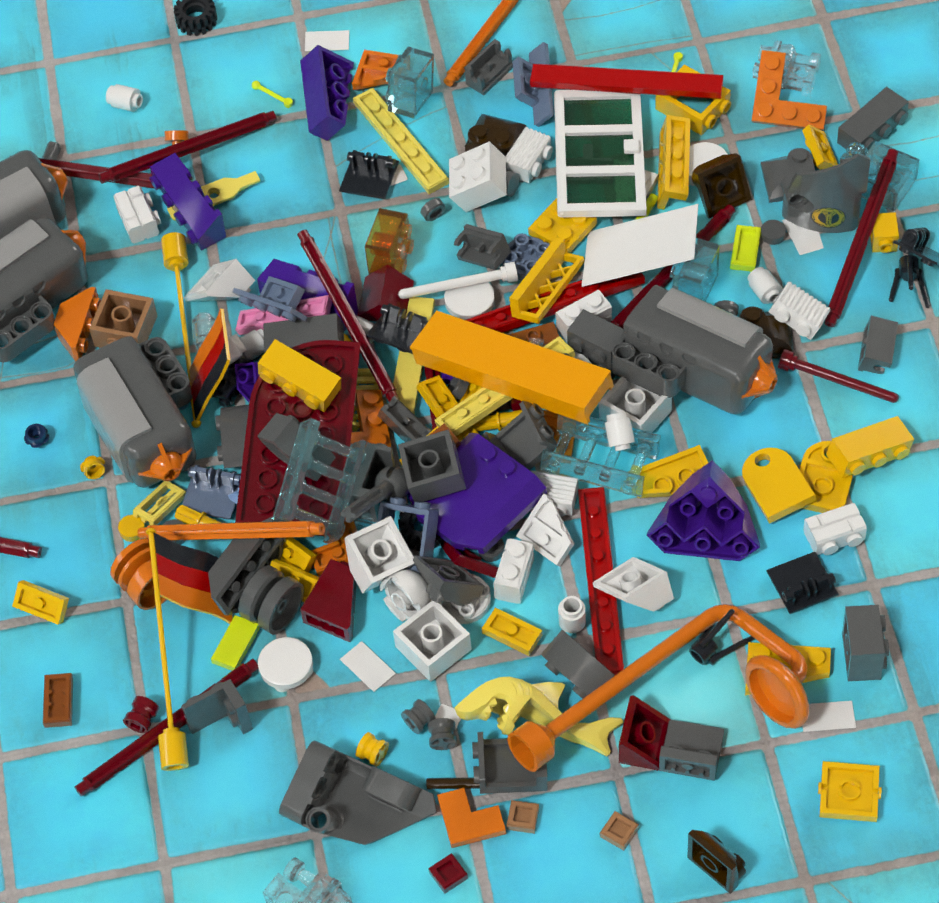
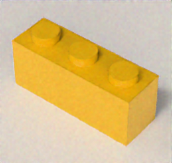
[258,339,341,412]
[826,416,914,478]

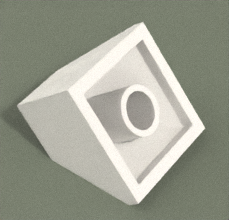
[183,259,255,302]
[344,516,414,594]
[592,557,674,612]

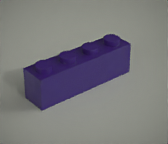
[300,45,354,141]
[149,153,226,251]
[257,259,358,331]

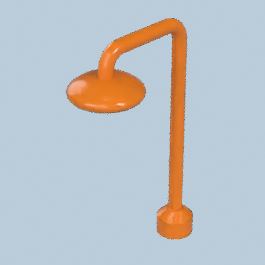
[507,604,809,772]

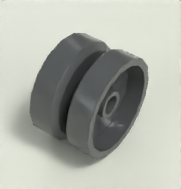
[238,565,304,635]

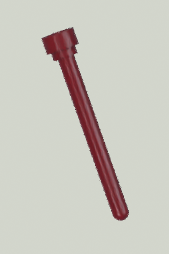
[778,349,899,403]

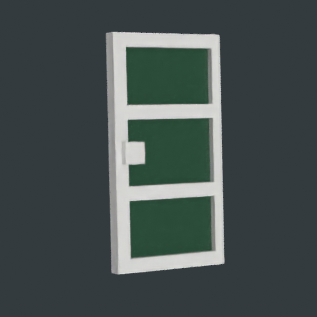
[554,90,647,218]

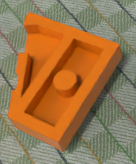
[352,50,410,90]

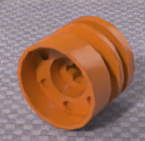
[110,538,167,610]

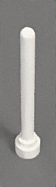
[398,262,518,299]

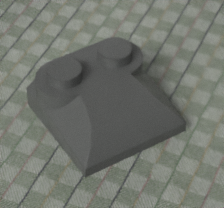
[761,148,815,203]
[413,556,485,606]

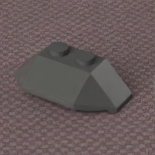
[208,517,287,616]

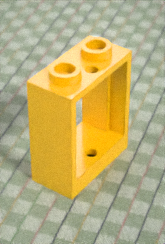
[655,64,731,136]

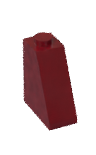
[300,559,357,642]

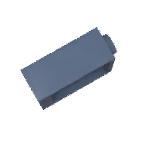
[378,497,439,574]

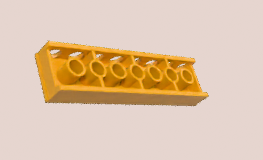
[410,310,614,425]

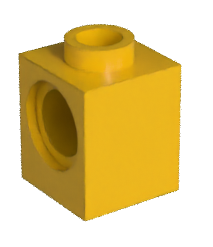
[870,212,899,253]

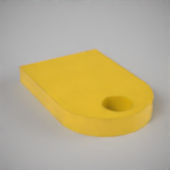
[799,441,853,513]
[742,448,817,524]

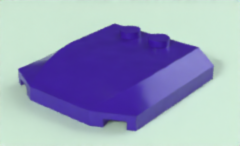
[408,433,548,554]

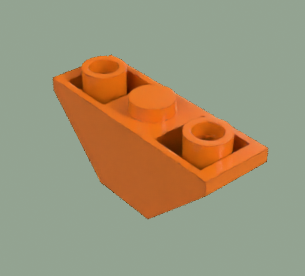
[54,287,101,362]

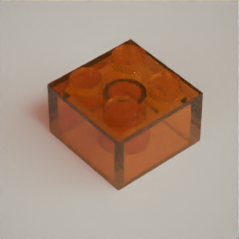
[365,208,414,274]

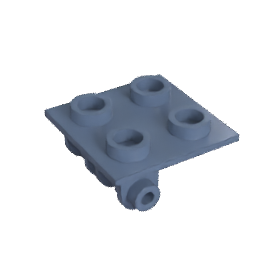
[182,465,241,520]

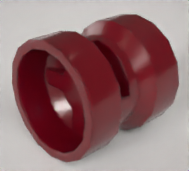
[123,696,160,734]

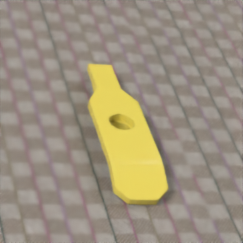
[167,171,260,221]

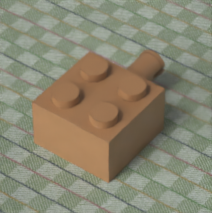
[89,289,157,348]

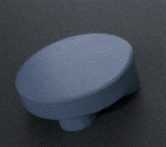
[502,233,549,281]

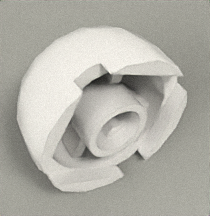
[380,569,432,622]

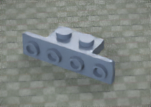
[512,42,554,127]
[232,276,307,322]

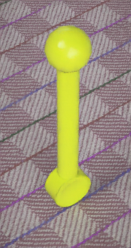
[671,52,683,72]
[251,81,293,108]

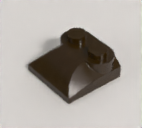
[465,114,527,157]
[692,153,752,219]
[738,307,794,359]
[687,830,746,894]

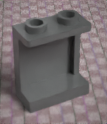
[482,400,558,470]
[348,442,396,526]
[472,732,547,794]

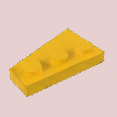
[627,445,708,498]
[745,642,831,696]

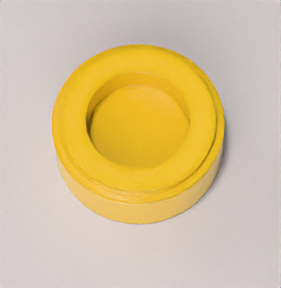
[118,515,145,542]

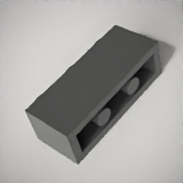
[837,87,909,155]
[263,313,344,352]

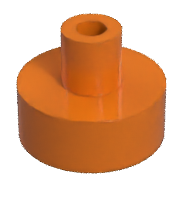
[164,130,189,145]

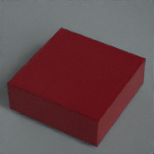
[428,853,468,894]

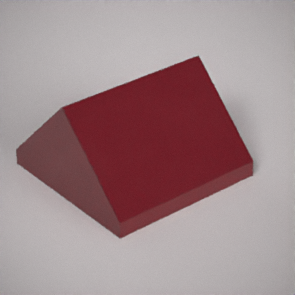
[357,264,414,321]
[619,695,671,771]

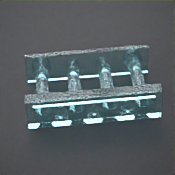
[541,414,661,497]
[272,418,367,544]

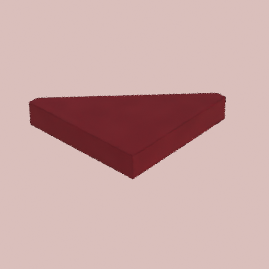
[440,539,498,578]

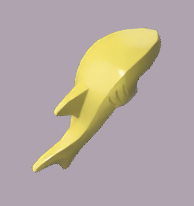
[454,677,623,757]

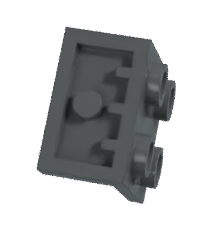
[181,679,253,734]
[659,720,724,781]

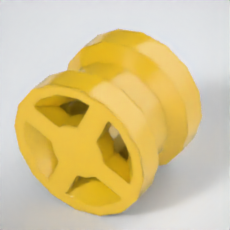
[356,732,389,767]

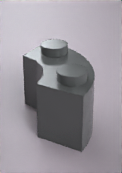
[215,405,249,468]
[257,413,336,481]
[541,630,615,699]

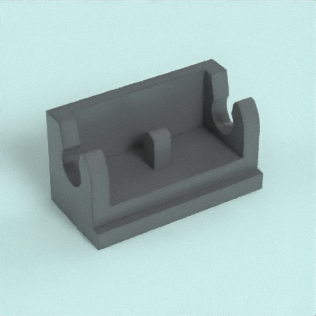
[464,39,513,95]
[454,224,511,270]
[858,315,898,374]
[377,395,432,442]

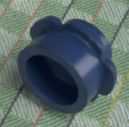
[24,423,49,448]

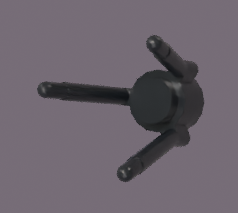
[889,255,930,308]
[689,609,755,665]

